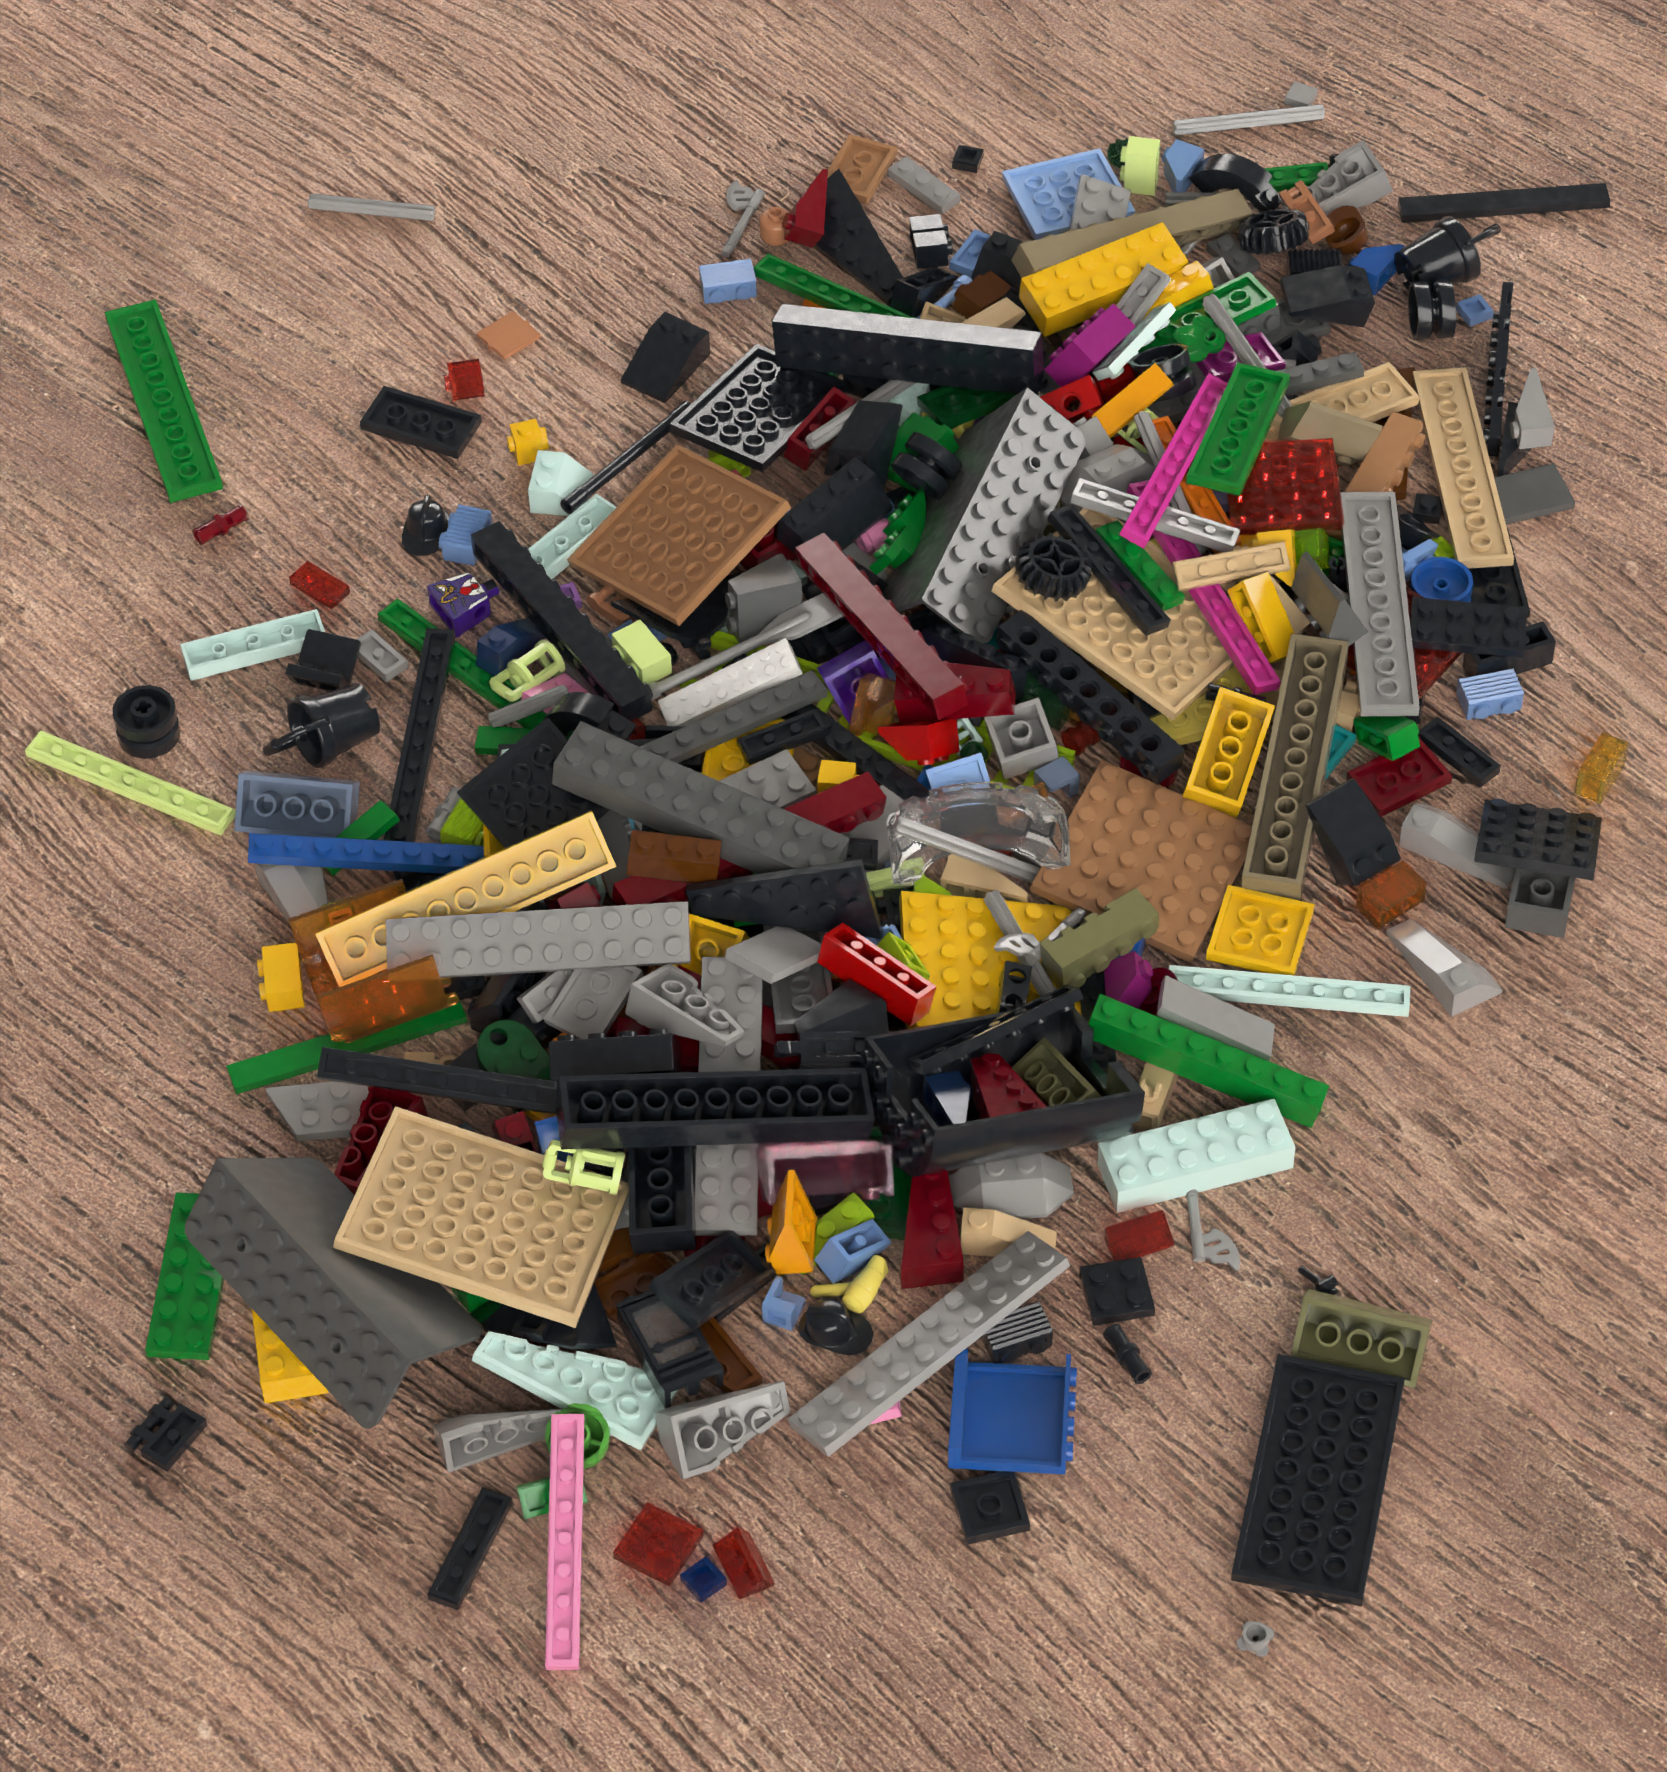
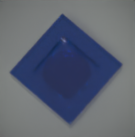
[680,1556,727,1603]

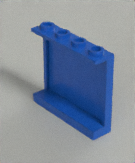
[948,1349,1077,1475]

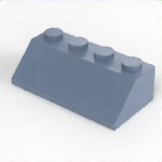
[234,770,360,838]

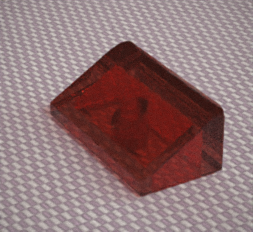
[1104,1210,1174,1261]
[712,1527,775,1599]

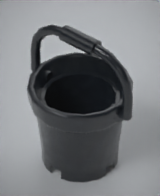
[1394,216,1501,292]
[263,683,380,768]

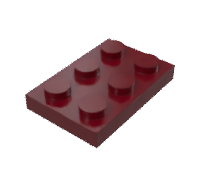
[1346,738,1452,817]

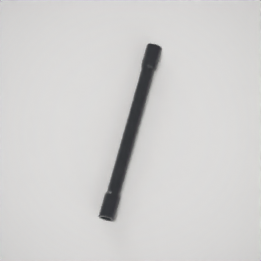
[560,401,691,514]

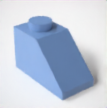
[1162,139,1204,192]
[814,1219,892,1284]

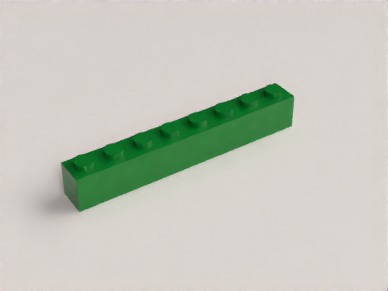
[1088,994,1329,1128]

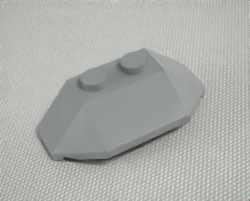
[1061,444,1155,512]
[949,1153,1074,1219]

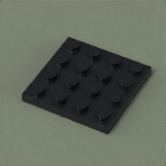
[457,717,610,848]
[1474,799,1602,880]

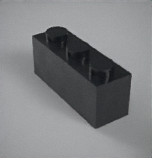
[1462,621,1556,677]

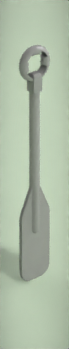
[648,593,843,701]

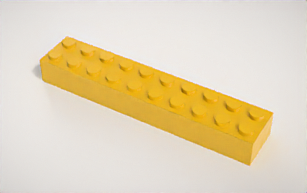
[316,811,617,989]

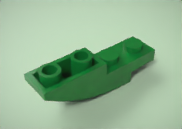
[869,491,926,575]

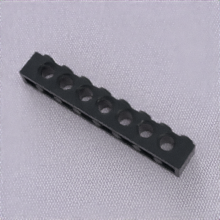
[996,610,1185,785]

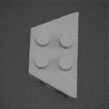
[266,1081,369,1142]

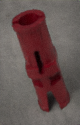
[192,504,249,545]

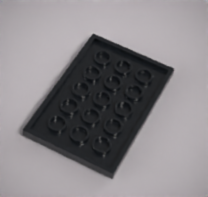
[669,344,848,472]

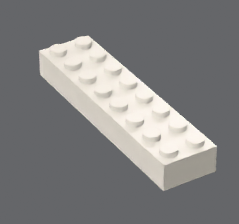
[658,638,803,727]

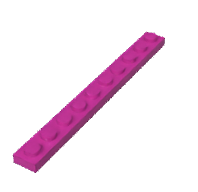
[1119,373,1228,549]
[1126,480,1281,695]

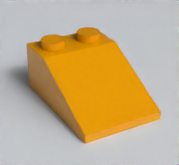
[765,1170,817,1275]

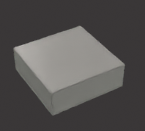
[1284,81,1318,107]

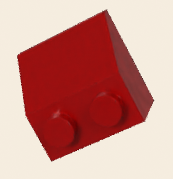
[878,719,960,765]

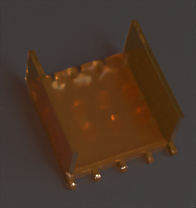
[288,879,459,1043]

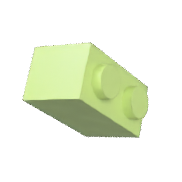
[1120,136,1160,196]
[611,619,672,684]

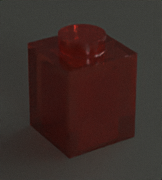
[443,359,485,401]

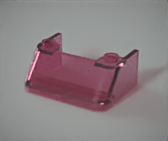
[755,1139,894,1206]

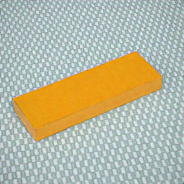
[1092,363,1174,438]

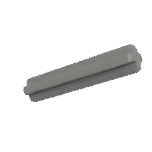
[488,685,569,727]

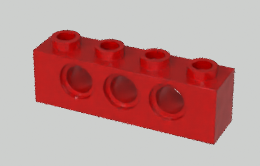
[1040,375,1104,424]

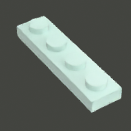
[1092,302,1176,381]

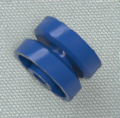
[1408,557,1473,609]

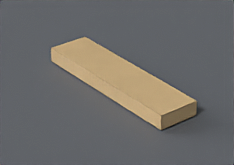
[1172,541,1290,591]

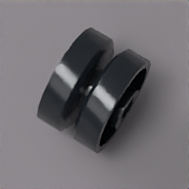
[1408,279,1456,340]
[1130,344,1197,402]
[890,432,963,500]
[113,685,180,759]

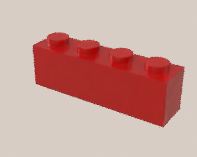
[817,923,937,1026]

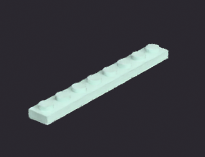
[1169,965,1411,1017]

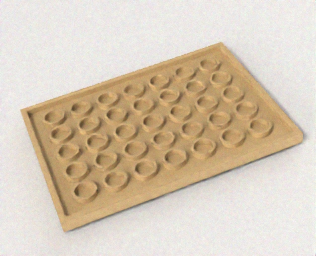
[991,508,1235,721]
[333,1106,629,1328]

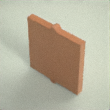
[476,311,541,360]

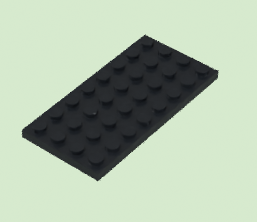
[1231,1354,1405,1606]

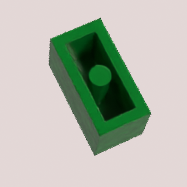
[1353,716,1420,761]

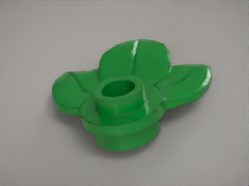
[1172,315,1226,363]

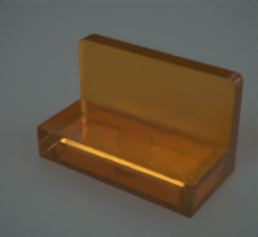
[849,673,895,736]

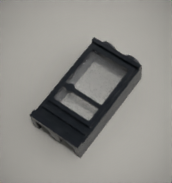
[617,1290,723,1409]

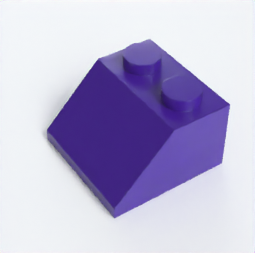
[817,640,895,725]

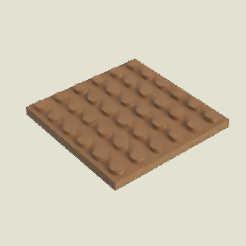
[567,444,791,626]
[1029,760,1252,964]

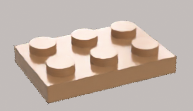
[827,134,897,205]

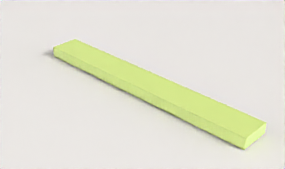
[25,730,236,836]

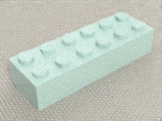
[1097,1099,1295,1213]

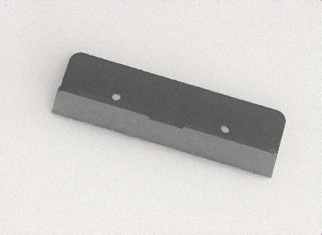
[882,387,1085,644]
[185,1157,482,1429]

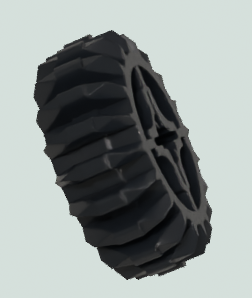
[1237,208,1309,255]
[1015,532,1092,602]

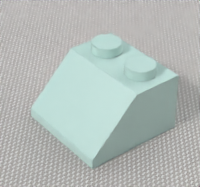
[528,450,594,516]

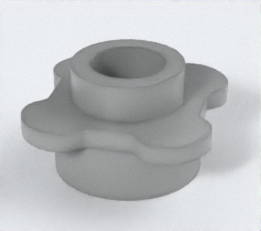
[1237,1621,1274,1657]

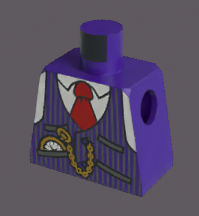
[427,573,499,638]

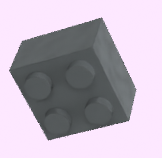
[1505,868,1575,938]

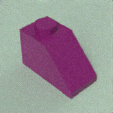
[1104,951,1153,1009]

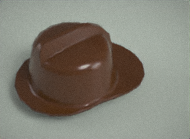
[1325,205,1368,255]

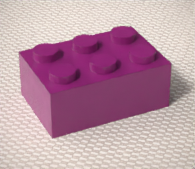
[1044,303,1136,387]

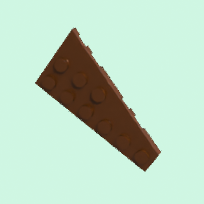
[594,1252,762,1393]

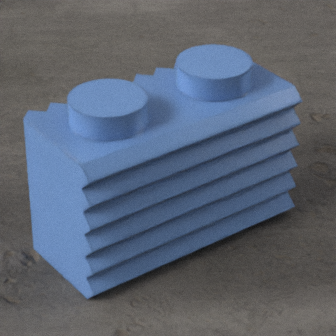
[699,259,757,304]
[439,504,492,566]
[1456,668,1524,720]

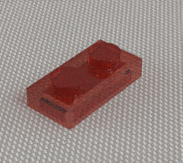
[289,561,350,610]

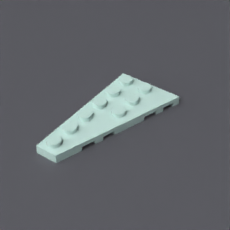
[472,1331,679,1451]

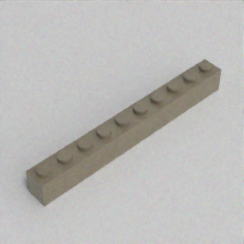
[1012,189,1253,278]

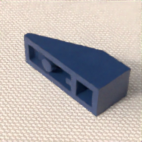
[476,618,546,676]
[922,1070,972,1127]

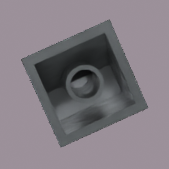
[725,554,802,643]

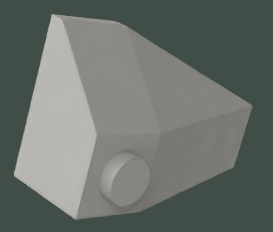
[1282,140,1393,216]
[1399,803,1516,889]
[254,864,330,947]
[654,1381,790,1479]

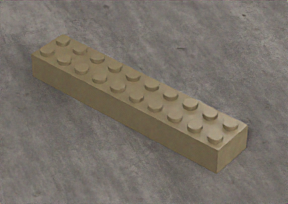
[1242,633,1349,901]

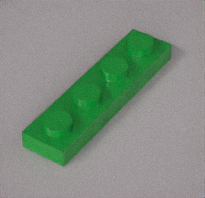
[1095,520,1185,611]

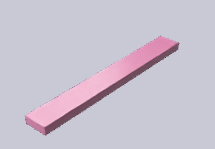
[545,1414,585,1670]

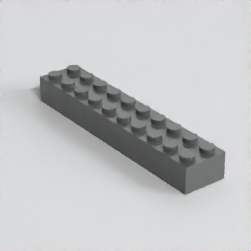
[552,721,850,874]

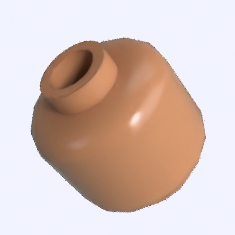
[759,207,789,247]

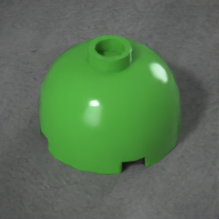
[545,1403,610,1470]

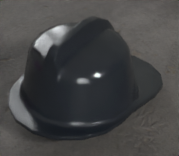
[402,495,449,556]
[1397,505,1440,550]
[798,1299,873,1355]

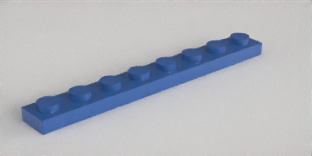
[248,833,484,874]

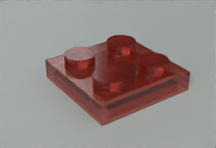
[613,1502,704,1587]

